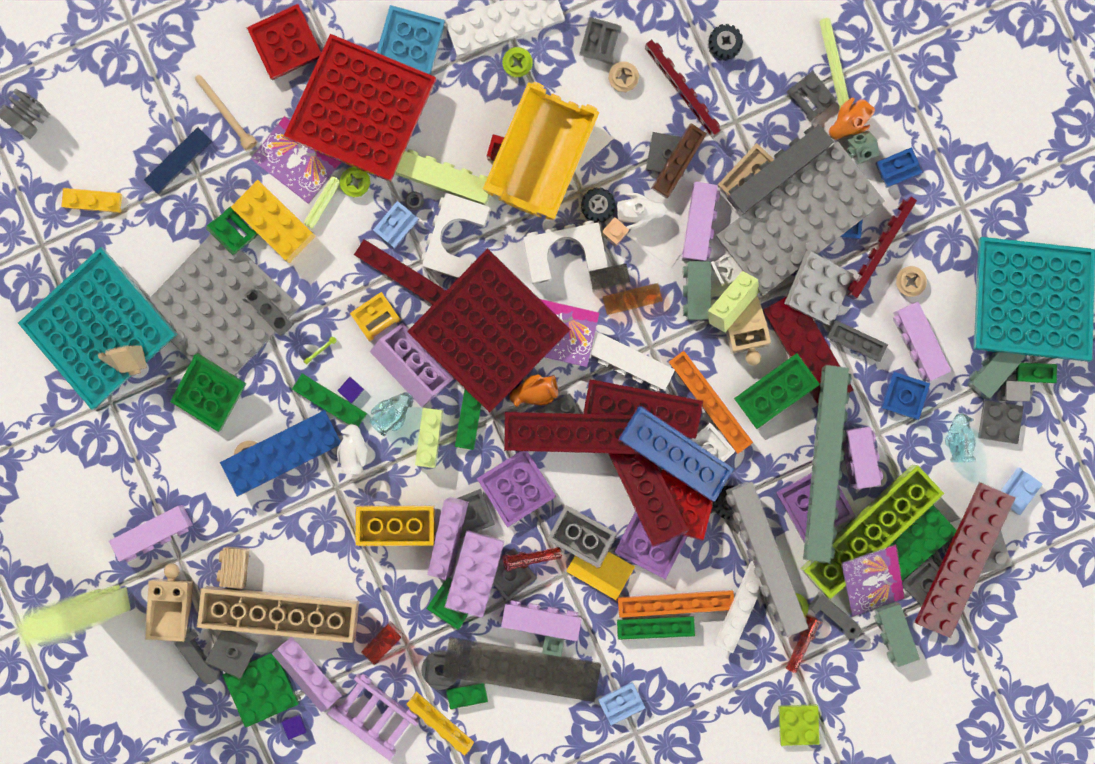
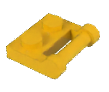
[350,292,401,342]

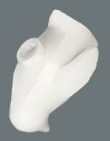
[617,193,666,229]
[337,424,368,474]

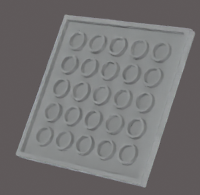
[148,234,301,376]

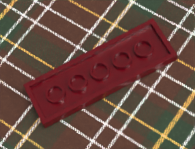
[763,296,854,406]
[583,379,703,439]
[608,453,688,548]

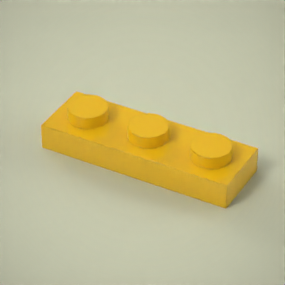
[61,188,122,213]

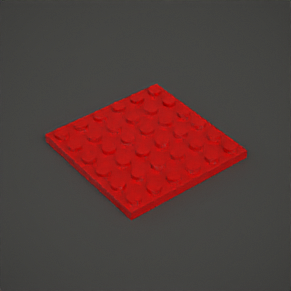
[283,34,436,182]

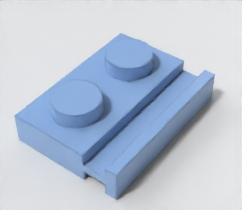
[373,201,419,248]
[1001,467,1043,515]
[598,682,645,725]

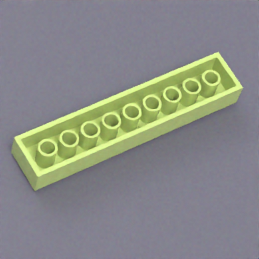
[17,585,131,646]

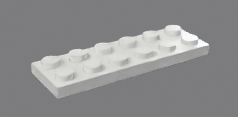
[445,0,565,57]

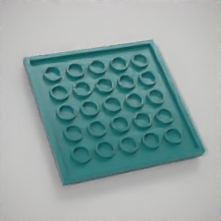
[974,237,1095,362]
[18,247,178,410]

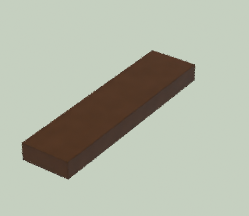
[651,123,707,199]

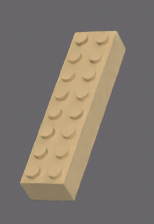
[197,586,359,643]

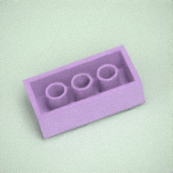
[445,530,505,618]

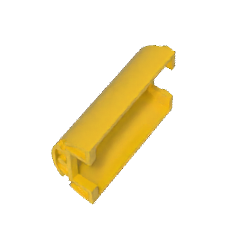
[483,82,600,220]

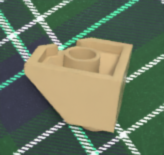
[98,346,147,376]

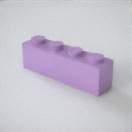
[682,182,720,261]
[893,301,951,382]
[427,497,468,580]
[109,505,193,562]
[501,600,582,641]
[272,637,341,713]

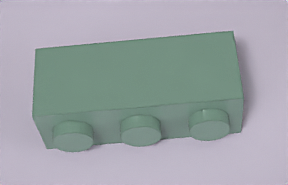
[683,261,711,321]
[967,352,1027,399]
[874,602,920,667]

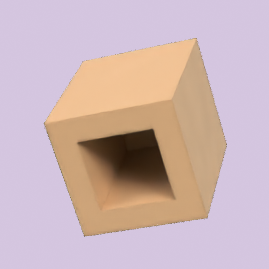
[601,217,629,247]

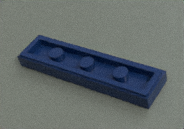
[144,127,213,194]

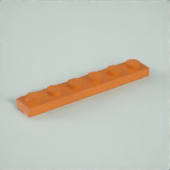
[668,351,753,454]
[618,590,734,618]

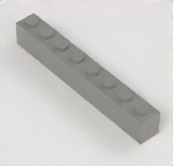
[726,482,808,637]

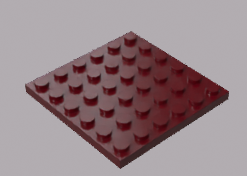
[407,248,571,412]

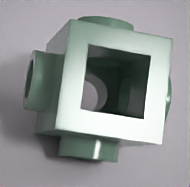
[847,130,880,164]

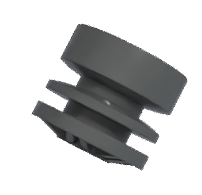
[0,88,50,139]

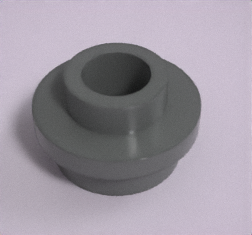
[405,191,424,211]

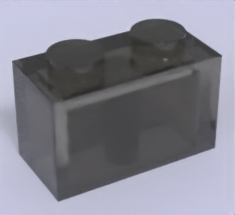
[588,263,630,292]

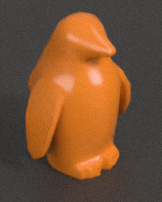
[829,97,875,140]
[509,375,558,407]

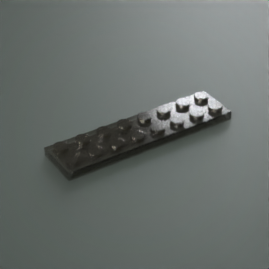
[442,636,601,702]

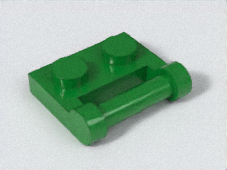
[206,206,258,255]

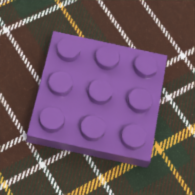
[477,451,556,528]
[776,473,856,543]
[614,512,687,580]

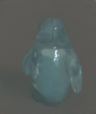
[370,392,414,436]
[945,413,976,463]

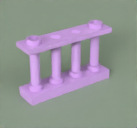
[328,673,420,761]

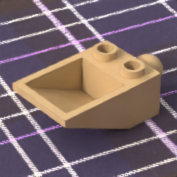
[726,295,771,366]
[145,563,193,641]

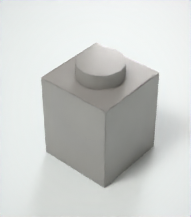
[1000,381,1033,402]

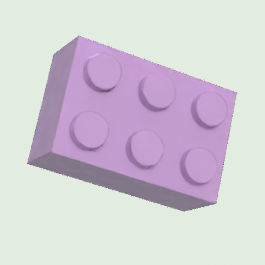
[842,427,883,489]

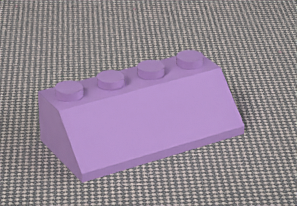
[370,323,454,407]

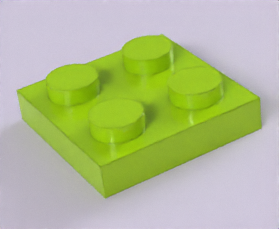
[778,704,820,746]

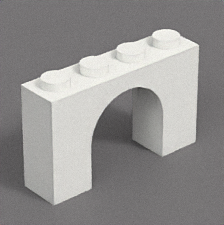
[420,193,491,279]
[523,221,608,284]

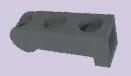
[244,286,295,336]
[808,592,861,639]
[174,630,220,684]

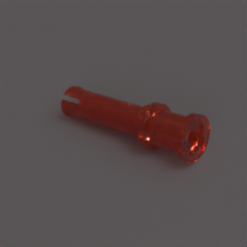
[503,547,562,572]
[785,614,823,673]

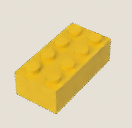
[231,180,316,263]
[356,505,435,546]

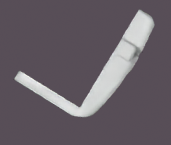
[711,254,743,286]

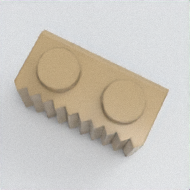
[217,547,250,589]

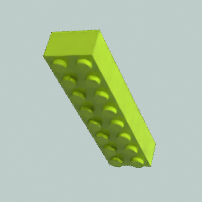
[800,464,944,600]

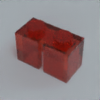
[361,621,404,665]

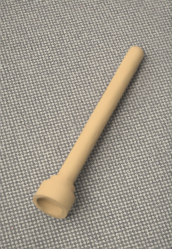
[195,75,258,151]

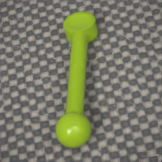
[303,337,337,364]

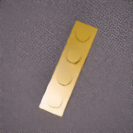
[406,691,474,756]

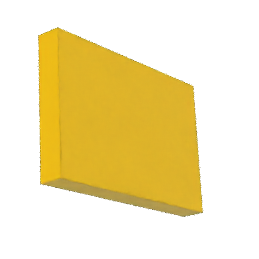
[566,552,635,600]

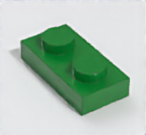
[1016,363,1057,384]
[446,682,488,709]

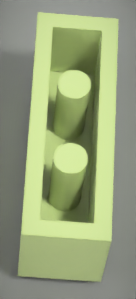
[708,271,759,332]
[415,408,444,468]

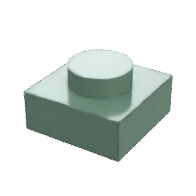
[542,635,564,657]

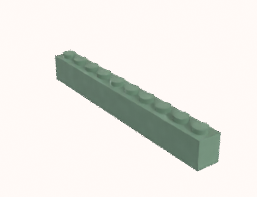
[803,365,851,563]

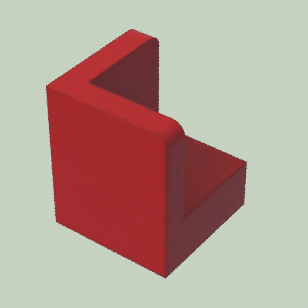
[487,134,505,161]

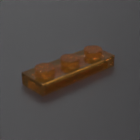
[602,283,663,315]

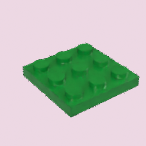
[170,353,247,432]
[222,652,299,728]

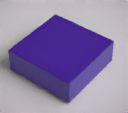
[337,377,365,404]
[281,714,307,740]

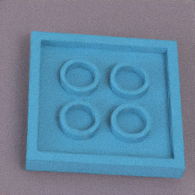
[376,5,445,75]

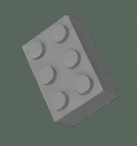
[547,505,618,568]

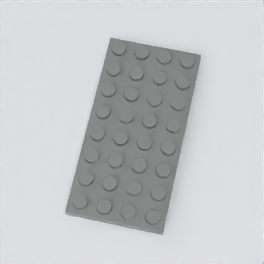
[716,141,885,296]

